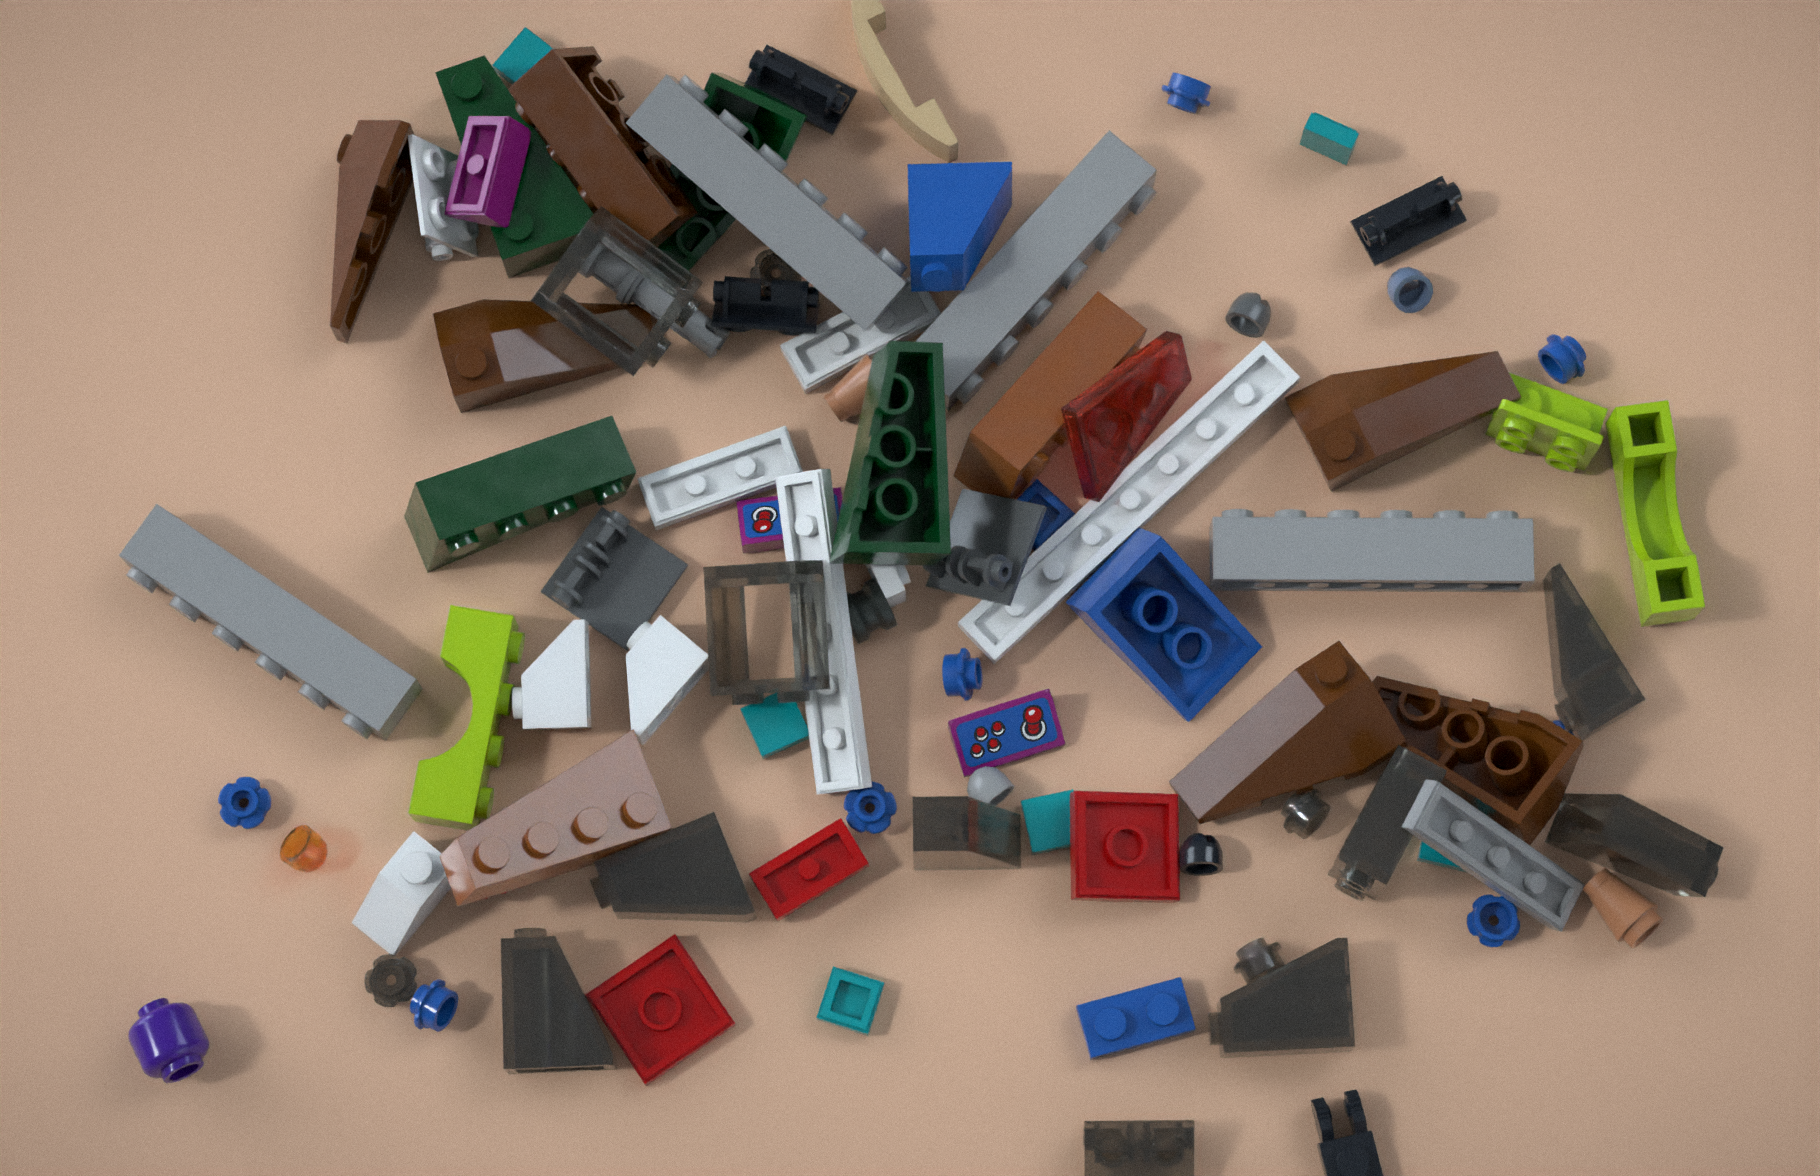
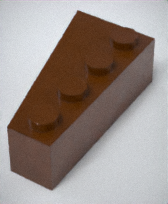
[508,46,697,255]

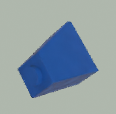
[907,162,1012,292]

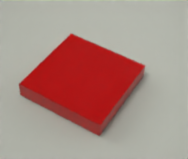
[1070,791,1180,903]
[585,934,736,1086]

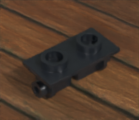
[745,45,857,135]
[1350,176,1467,266]
[711,276,820,336]

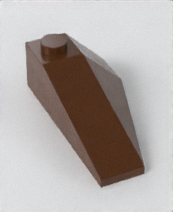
[330,120,414,344]
[433,299,662,413]
[1285,351,1521,492]
[1169,641,1407,824]
[1372,676,1584,845]

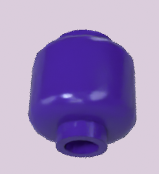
[128,998,209,1083]

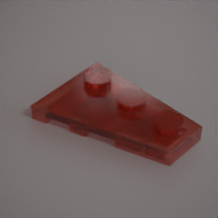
[1061,331,1192,502]

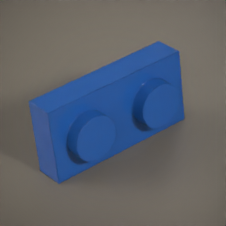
[1076,977,1196,1060]

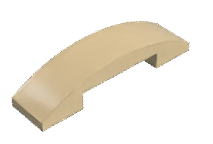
[851,0,958,163]

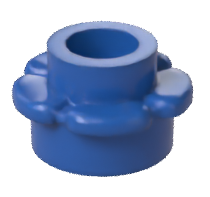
[1161,72,1211,114]
[1538,334,1586,384]
[942,648,983,701]
[218,777,271,829]
[844,781,897,834]
[1467,894,1520,947]
[410,979,458,1032]

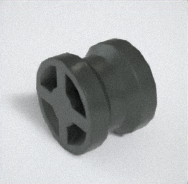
[847,578,897,644]

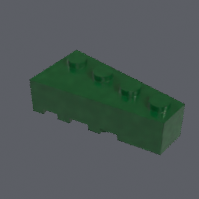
[435,55,604,278]
[829,341,951,565]
[404,416,636,573]

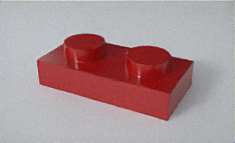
[749,818,869,922]

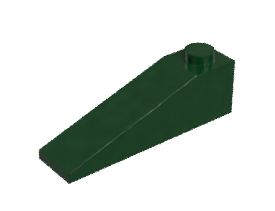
[631,72,808,285]

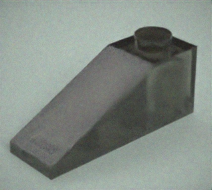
[1543,563,1646,741]

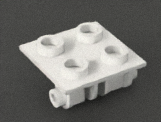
[408,134,479,261]

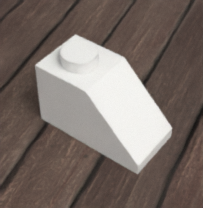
[626,615,712,745]
[512,619,591,730]
[352,831,451,957]

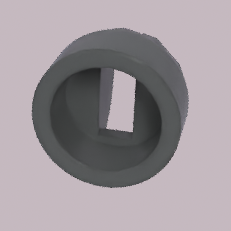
[1225,292,1271,338]

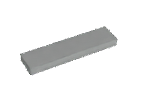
[1402,779,1585,932]

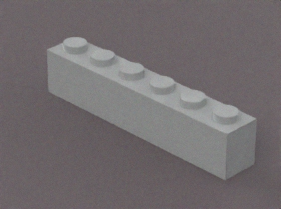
[626,74,911,331]
[915,131,1157,411]
[119,504,423,741]
[1209,509,1535,592]

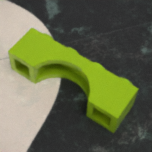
[1605,400,1705,627]
[408,605,525,831]

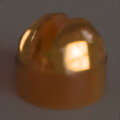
[280,825,328,873]

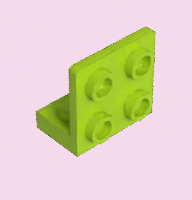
[1485,373,1608,472]

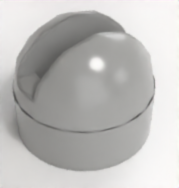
[967,766,1014,814]

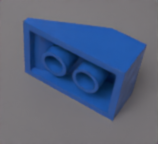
[1066,527,1262,722]

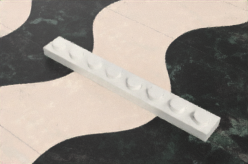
[958,340,1300,664]

